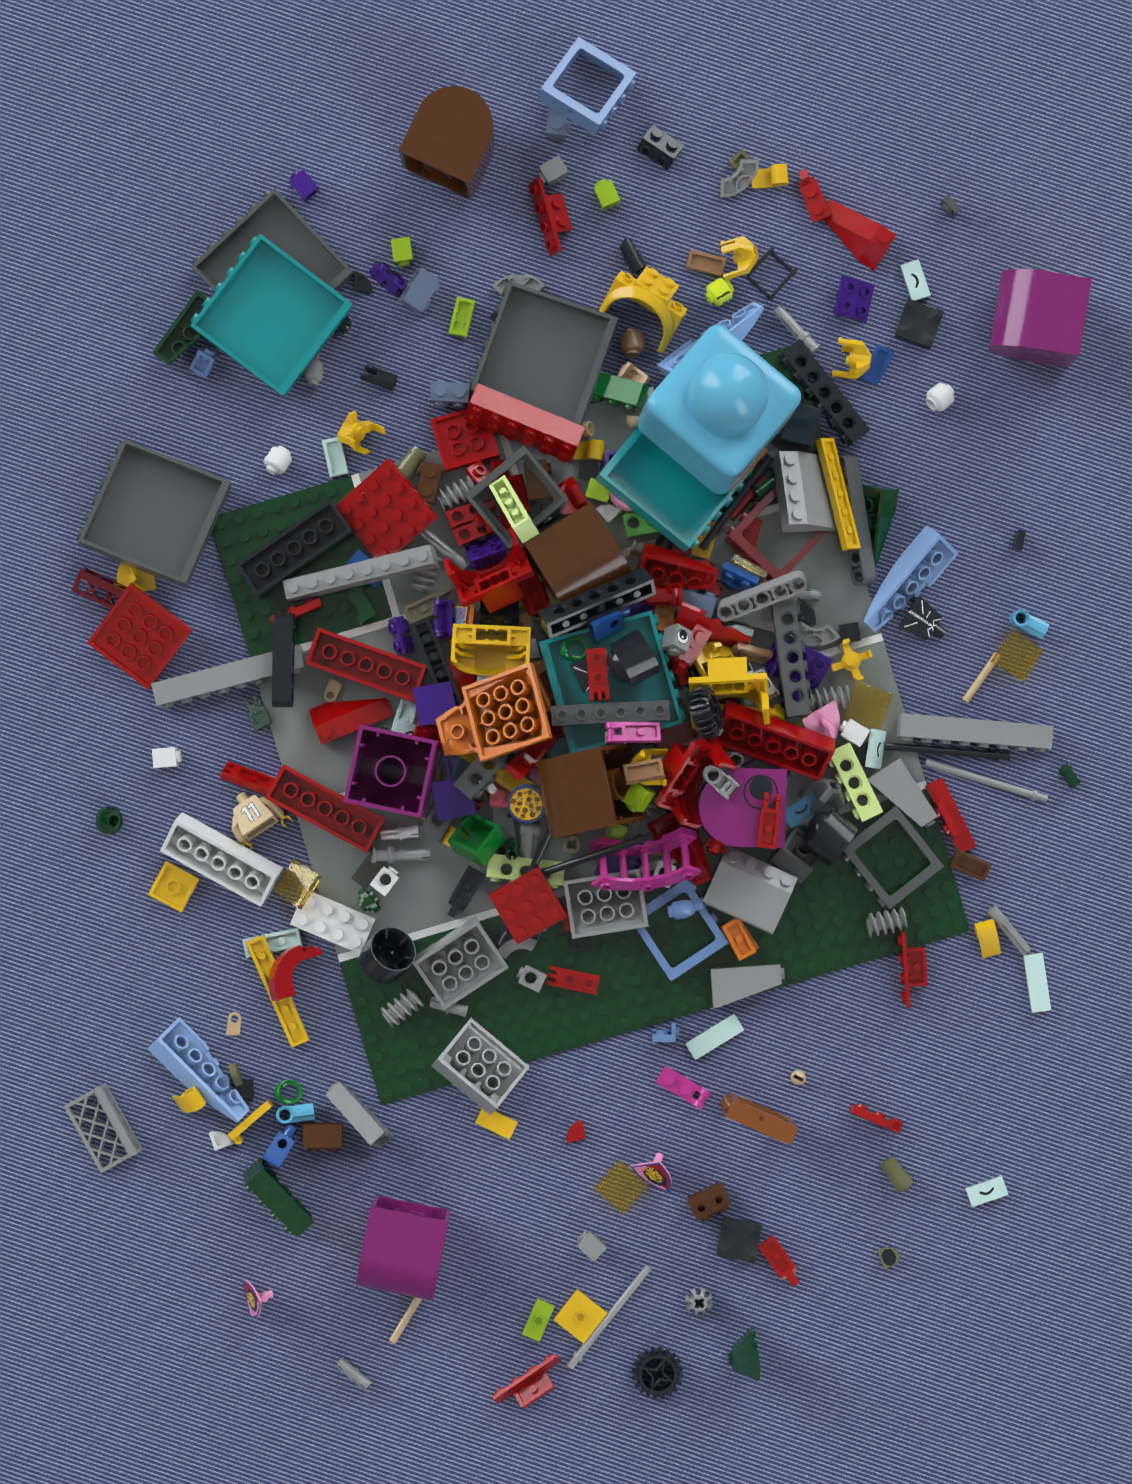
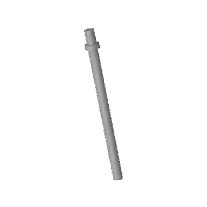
[925,759,1048,803]
[567,1265,652,1370]

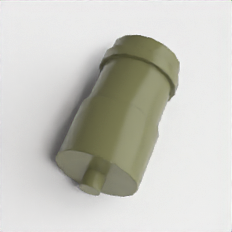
[397,445,427,481]
[562,835,581,854]
[879,1155,914,1193]

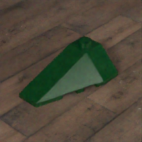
[862,484,899,566]
[728,1327,760,1381]

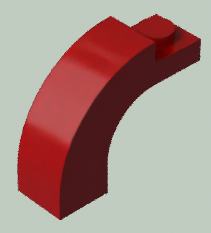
[505,720,564,782]
[268,945,322,1001]

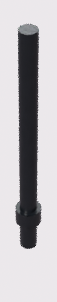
[698,454,773,551]

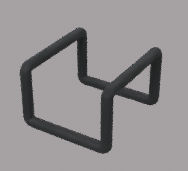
[746,247,798,300]

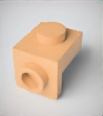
[617,361,651,385]

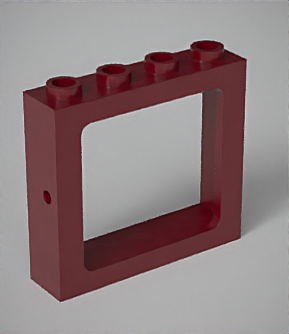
[724,486,828,581]

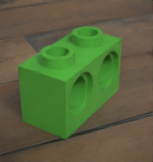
[622,511,660,539]

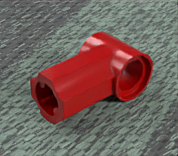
[645,583,683,607]

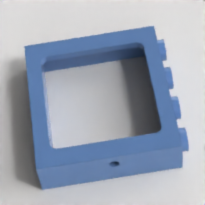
[537,37,637,136]
[636,880,729,981]

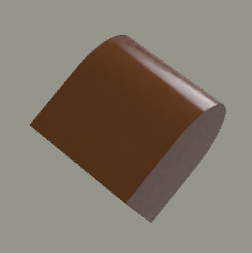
[399,86,495,200]
[524,502,632,603]
[535,743,647,839]

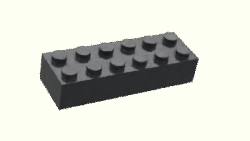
[235,499,354,598]

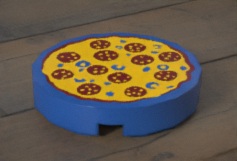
[508,784,545,823]

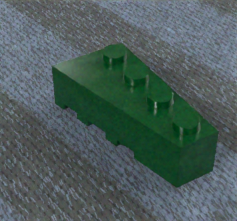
[152,290,207,366]
[244,1157,314,1237]

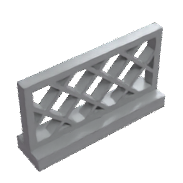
[64,1083,143,1173]

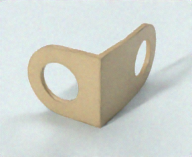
[324,678,342,702]
[225,1012,241,1035]

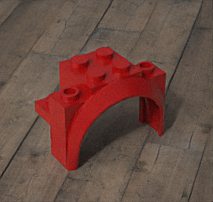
[443,528,535,613]
[654,737,738,829]

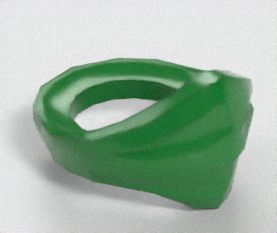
[560,636,589,662]
[274,1079,303,1105]

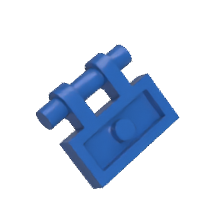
[720,562,760,592]

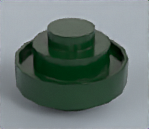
[95,806,123,834]
[357,888,381,913]

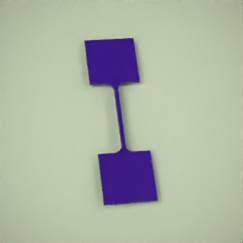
[413,681,476,821]

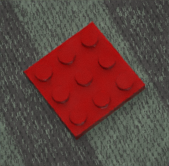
[430,409,500,473]
[488,866,568,945]

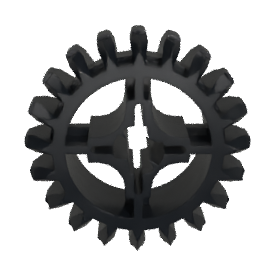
[689,686,724,739]
[632,1346,684,1400]

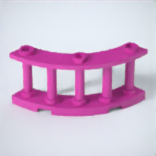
[588,827,701,892]

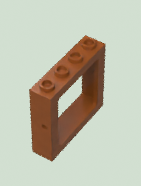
[720,1092,798,1145]

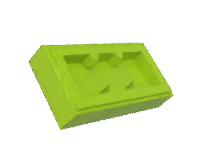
[448,297,476,339]
[522,1298,555,1342]

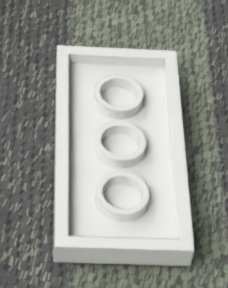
[290,889,376,954]

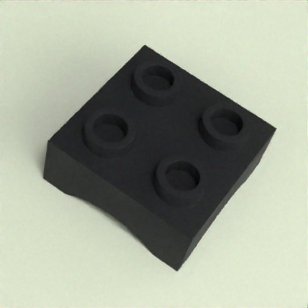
[894,298,944,349]
[716,1216,762,1263]

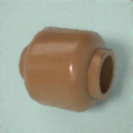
[620,328,645,358]

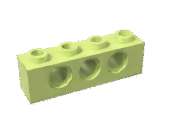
[488,475,539,543]
[829,742,883,822]
[486,854,565,889]

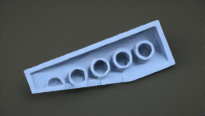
[657,302,764,376]
[863,525,959,632]
[147,1017,250,1123]

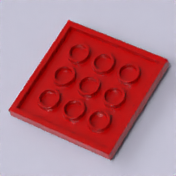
[336,458,439,558]
[87,583,193,690]

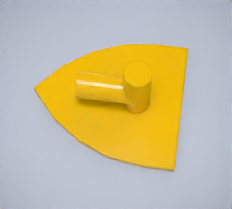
[117,564,156,591]

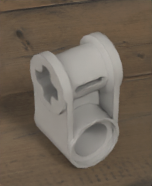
[703,765,740,800]

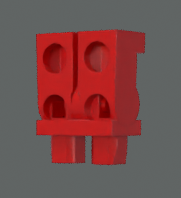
[445,499,503,548]

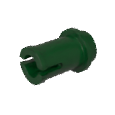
[751,476,776,499]
[1058,763,1081,789]
[503,839,519,860]

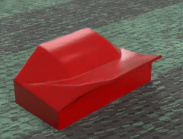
[552,476,589,516]
[520,573,550,616]

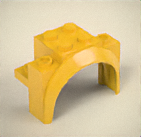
[599,266,687,353]
[451,623,531,677]
[689,657,770,729]

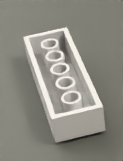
[160,812,283,907]

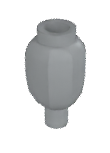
[304,352,323,387]

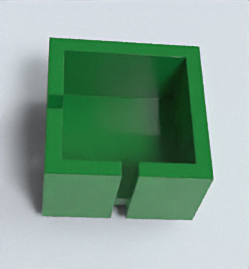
[448,814,506,867]

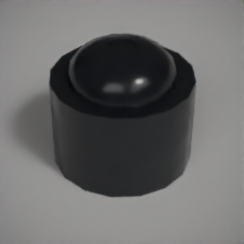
[607,629,661,687]
[803,809,859,866]
[359,927,416,984]

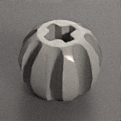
[685,1287,713,1316]

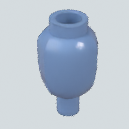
[667,900,703,920]

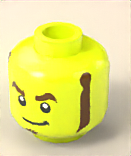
[705,278,734,306]

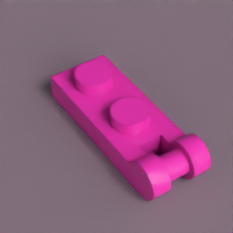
[605,722,661,744]
[656,1065,712,1110]

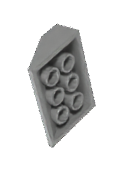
[773,451,837,532]
[702,846,798,935]
[563,869,649,939]
[413,916,509,1010]
[431,1018,530,1115]

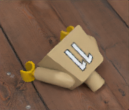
[231,792,292,850]

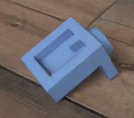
[189,345,220,378]
[439,750,463,777]
[652,1022,679,1042]

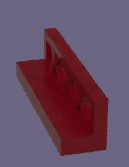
[71,567,127,609]

